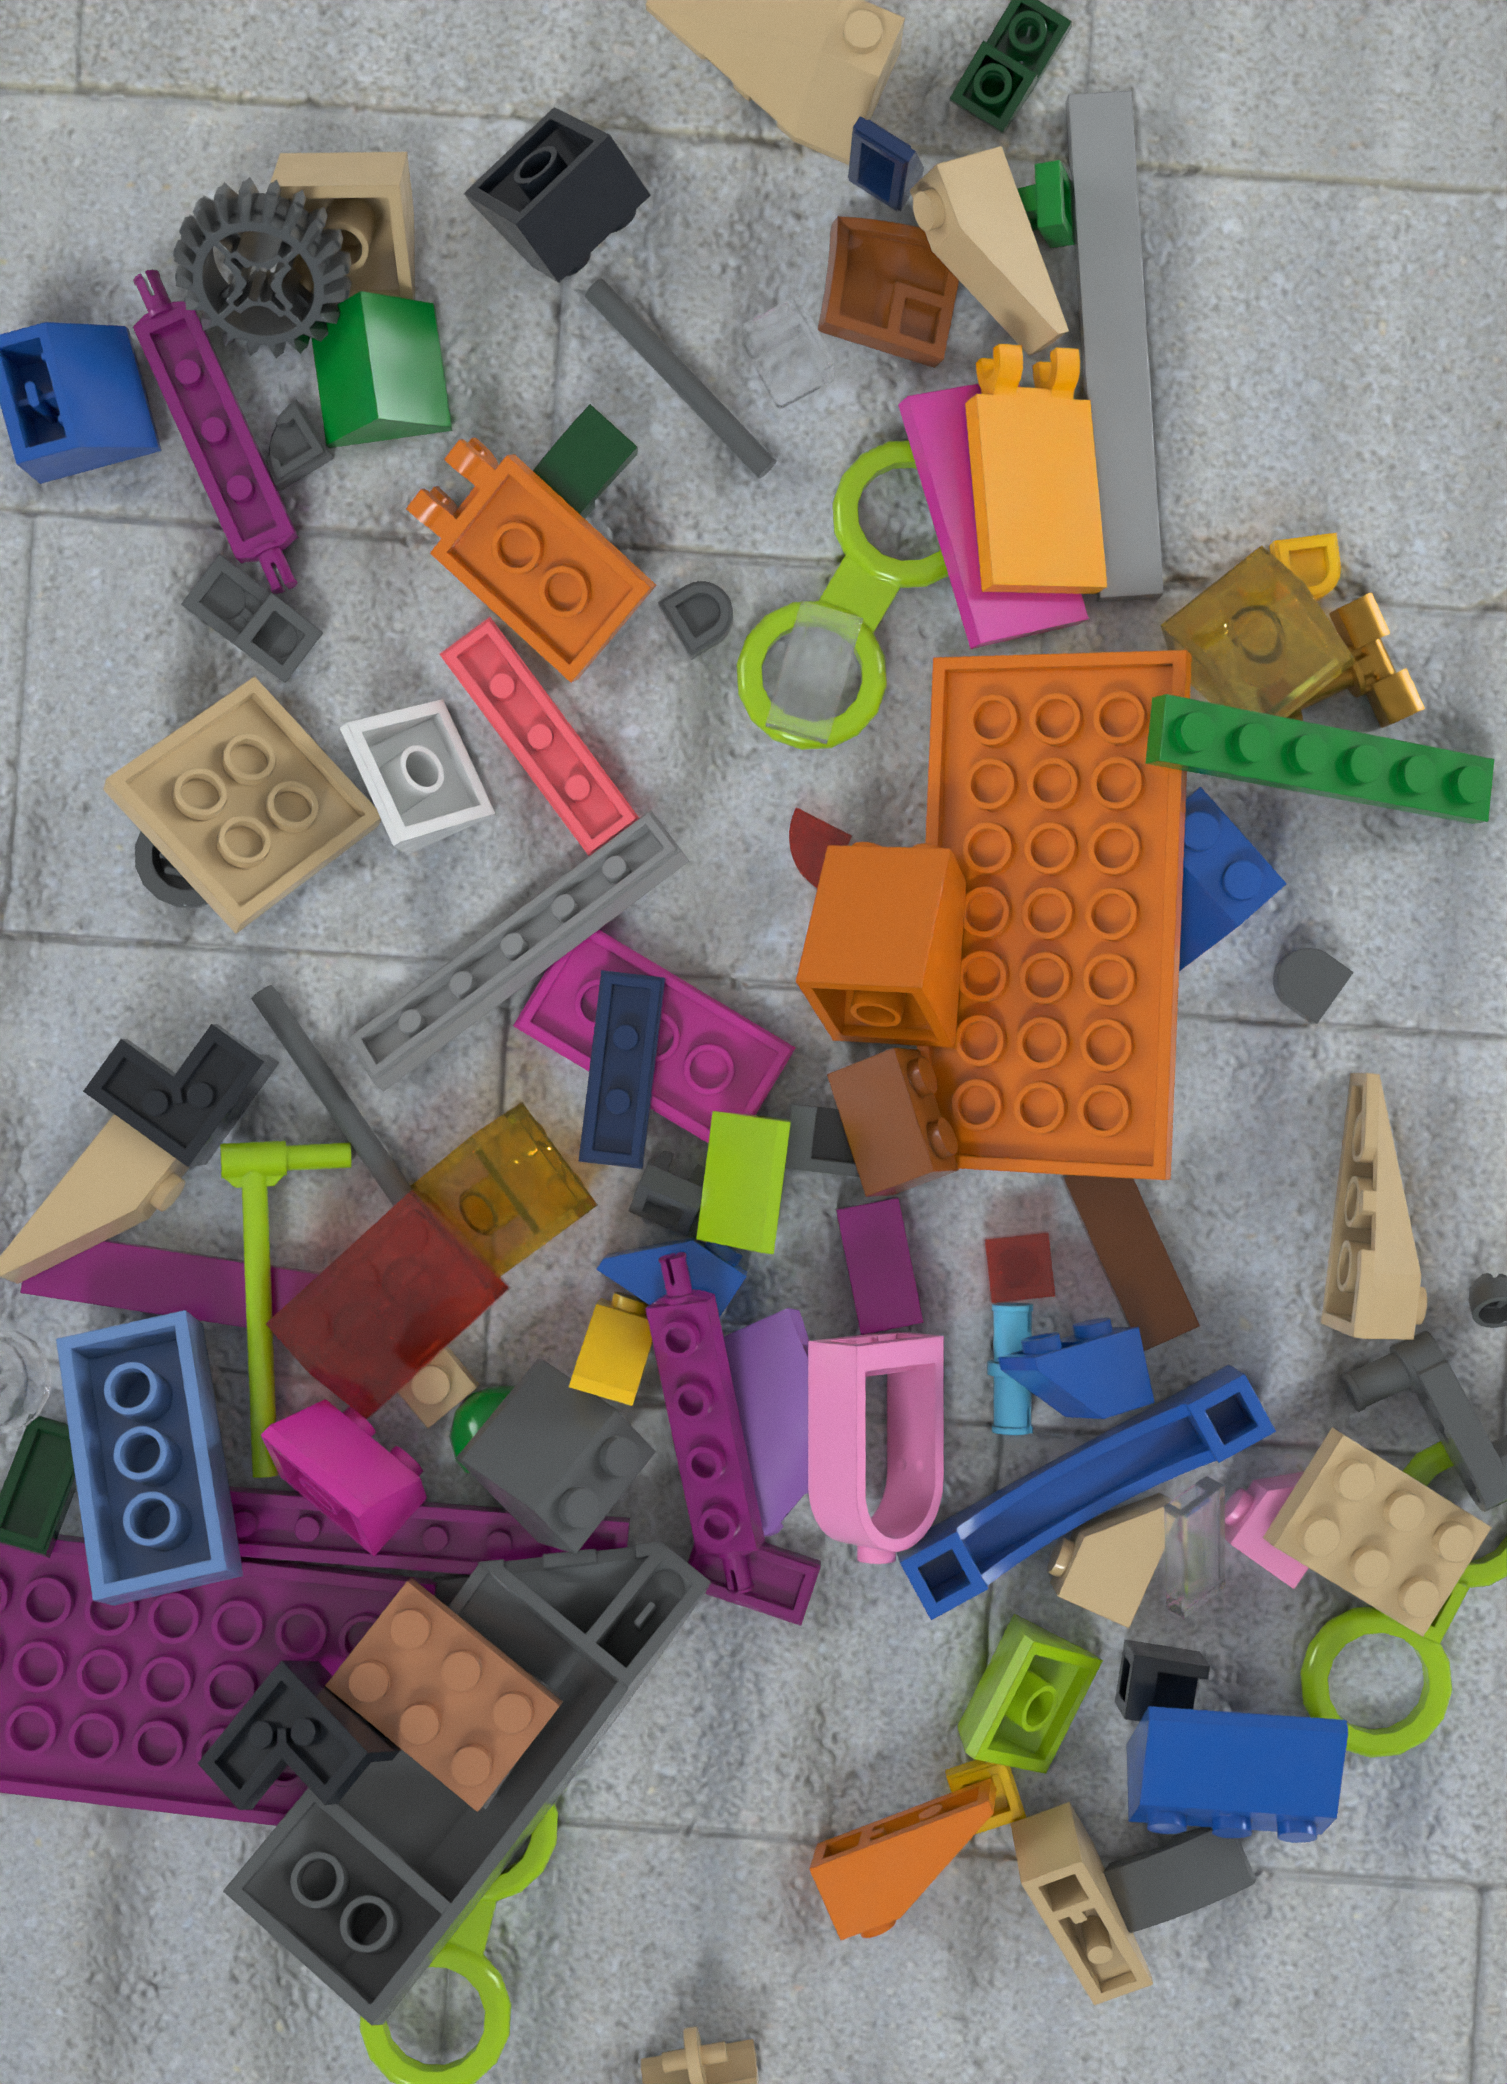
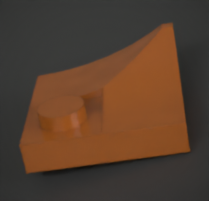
[817,216,959,368]

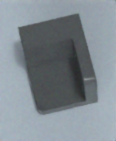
[785,1103,859,1177]

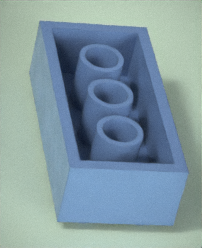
[56,1310,243,1606]

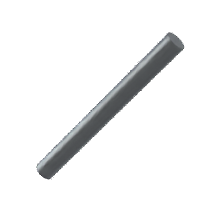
[585,278,777,479]
[251,985,415,1207]

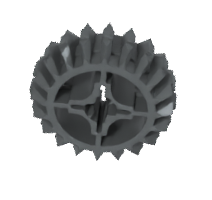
[173,177,352,359]

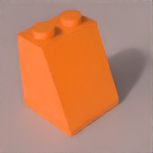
[796,842,966,1048]

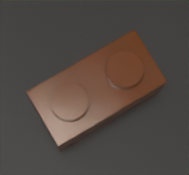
[827,1048,959,1197]

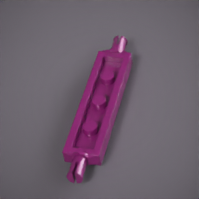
[133,269,299,594]
[646,1252,765,1595]

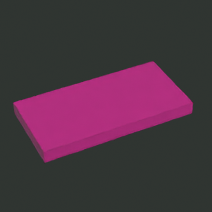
[898,384,1089,649]
[513,930,796,1144]

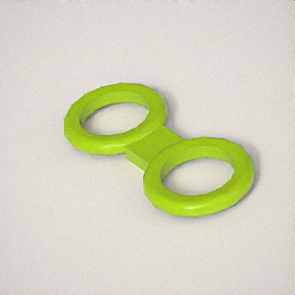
[736,440,949,750]
[1300,1441,1507,1758]
[359,1803,558,2084]

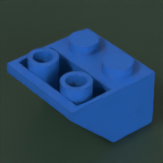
[0,322,162,484]

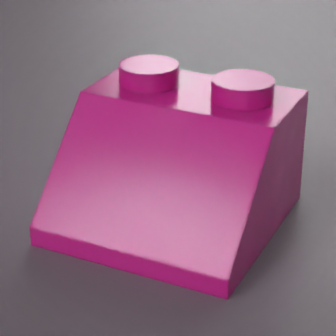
[261,1399,427,1556]

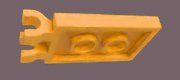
[965,344,1107,594]

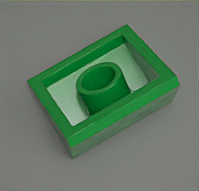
[311,291,453,448]

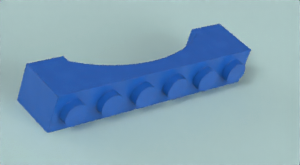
[897,1364,1276,1620]

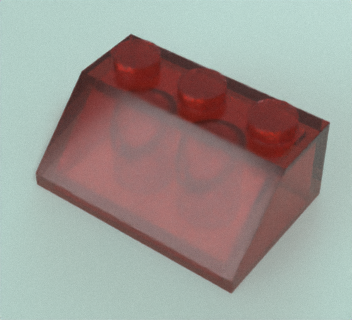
[266,1190,511,1419]

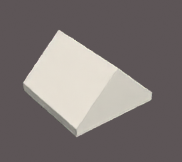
[340,699,495,855]

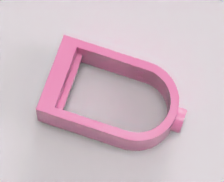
[808,1331,944,1564]

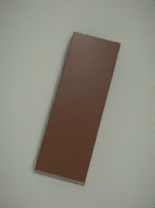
[1061,1175,1200,1351]

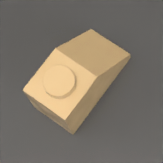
[1047,1493,1182,1628]

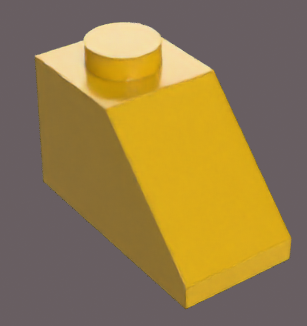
[569,1292,653,1406]

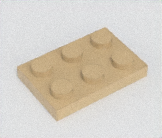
[1263,1427,1492,1637]

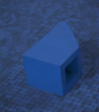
[998,1317,1155,1419]

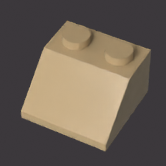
[270,152,415,300]

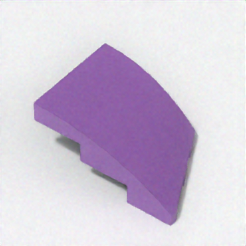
[724,1308,809,1536]

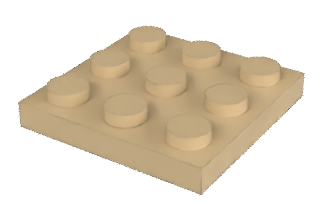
[103,676,381,934]

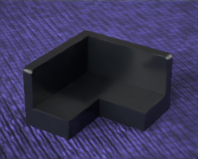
[83,1024,279,1167]
[197,1660,401,1810]

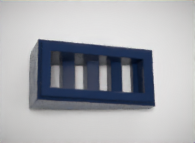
[848,116,924,211]

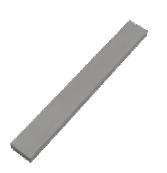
[1065,90,1163,602]

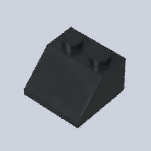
[464,107,651,283]

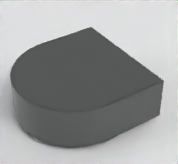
[658,581,733,660]
[1273,948,1354,1024]

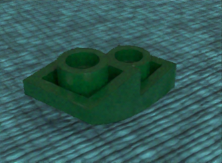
[949,0,1072,134]
[533,404,638,519]

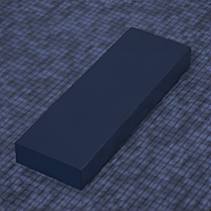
[578,970,666,1169]

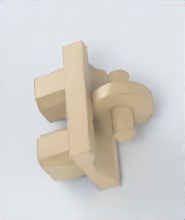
[641,2026,759,2084]

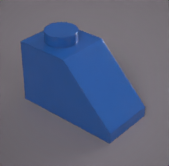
[596,1236,747,1318]

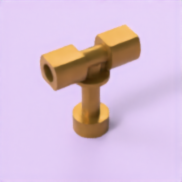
[1255,592,1425,728]

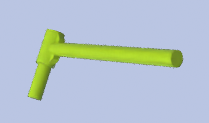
[220,1141,351,1478]

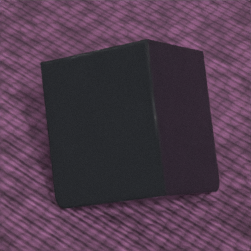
[1115,1639,1210,1722]

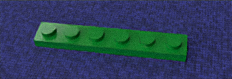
[1145,694,1495,824]

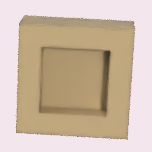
[388,1336,480,1428]

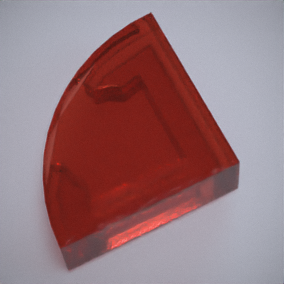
[789,807,852,890]

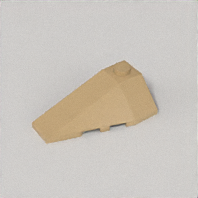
[646,0,905,165]
[1321,1073,1427,1340]

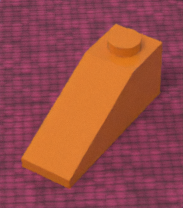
[809,1777,997,1941]

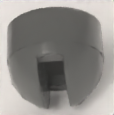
[1468,1273,1507,1328]

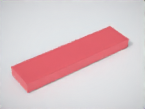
[439,617,639,856]

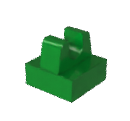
[1017,160,1075,249]

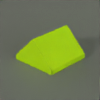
[696,1111,791,1254]
[957,1613,1103,1774]

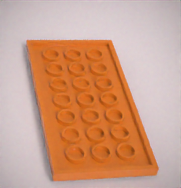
[917,650,1192,1180]

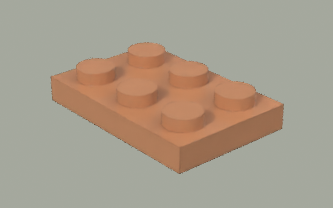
[325,1578,563,1812]

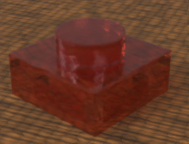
[982,1231,1055,1303]

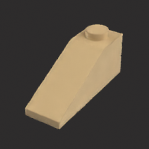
[910,146,1069,356]
[0,1114,189,1284]
[1011,1802,1153,2005]

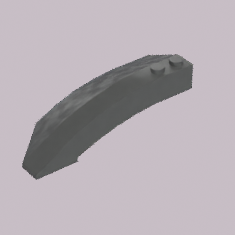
[223,1541,711,2026]

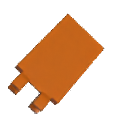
[406,437,657,683]

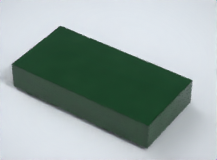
[0,1414,77,1558]

